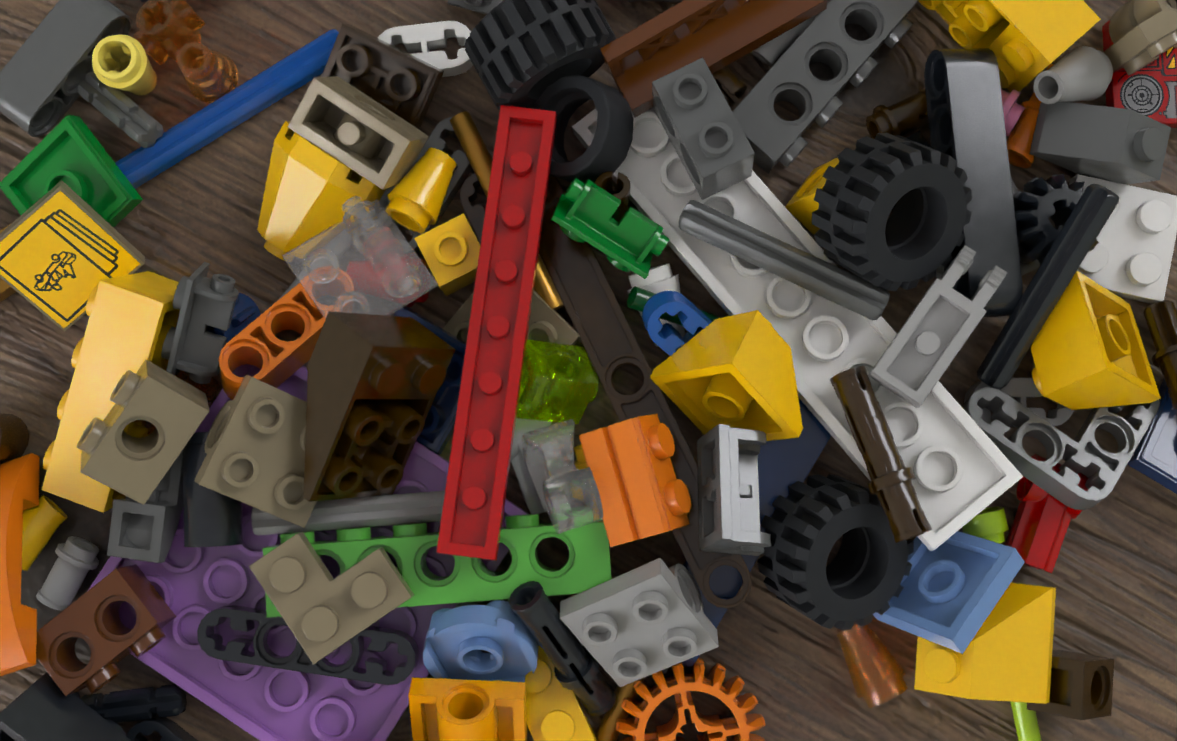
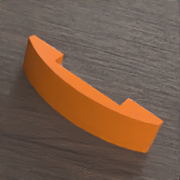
[0,453,40,677]

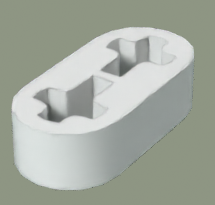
[378,21,473,77]

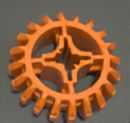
[616,658,766,741]

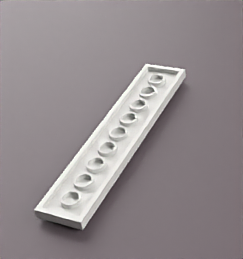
[572,90,1023,551]

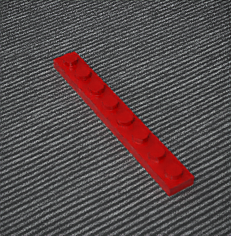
[436,105,557,561]

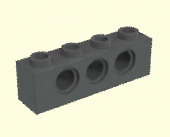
[732,0,918,174]

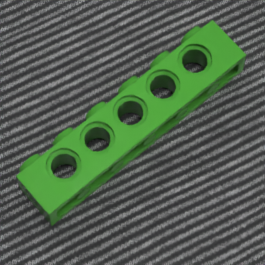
[263,510,612,618]

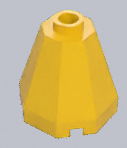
[257,121,387,263]

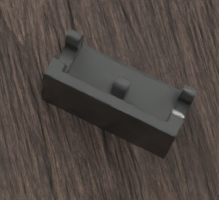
[697,424,771,556]

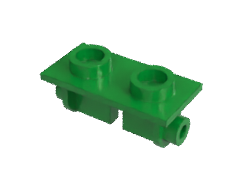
[551,178,669,279]

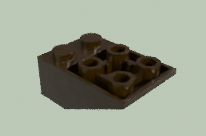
[304,311,455,502]

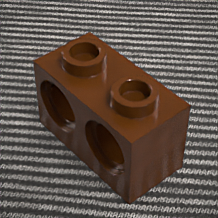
[36,564,176,696]

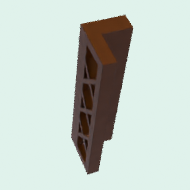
[600,0,827,117]

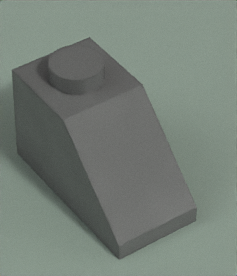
[1029,102,1171,185]

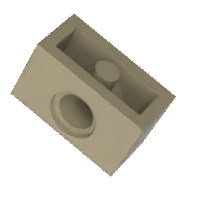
[287,76,429,190]
[77,360,210,505]

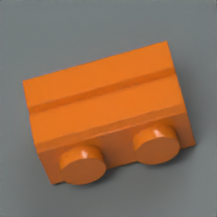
[579,414,691,547]

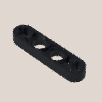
[197,605,419,685]

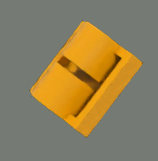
[408,677,527,741]

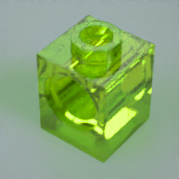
[516,340,598,424]

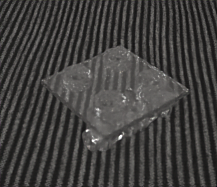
[282,196,438,320]

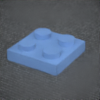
[873,531,1025,654]

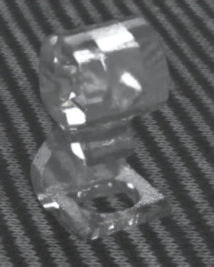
[522,419,603,534]

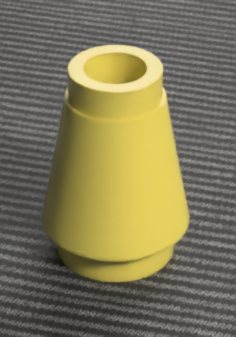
[92,34,157,95]

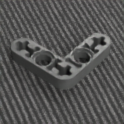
[961,387,1160,510]

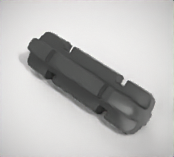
[77,72,163,148]

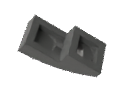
[107,450,183,563]

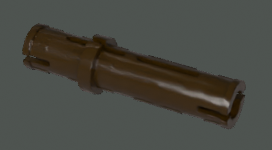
[830,366,932,543]

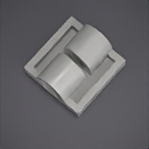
[560,558,719,687]

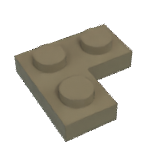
[249,532,414,665]

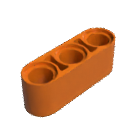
[219,267,354,400]

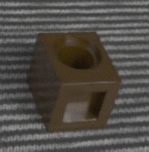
[1027,650,1114,720]

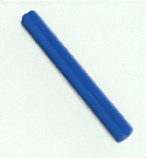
[115,29,339,189]

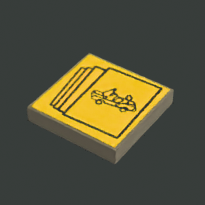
[0,180,145,332]

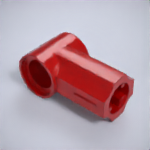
[1005,454,1088,573]

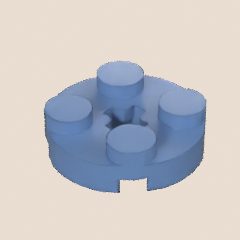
[423,600,539,682]

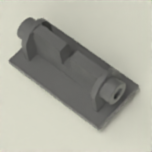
[161,262,239,384]

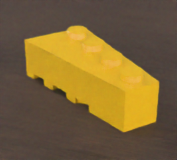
[41,271,180,513]

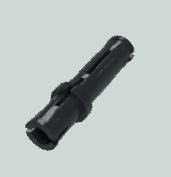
[509,581,617,716]

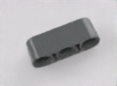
[0,0,132,137]

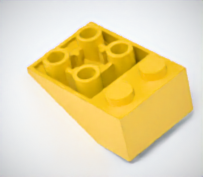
[918,0,1101,92]

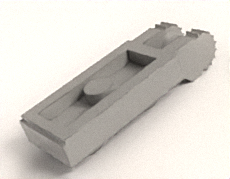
[868,245,1007,408]

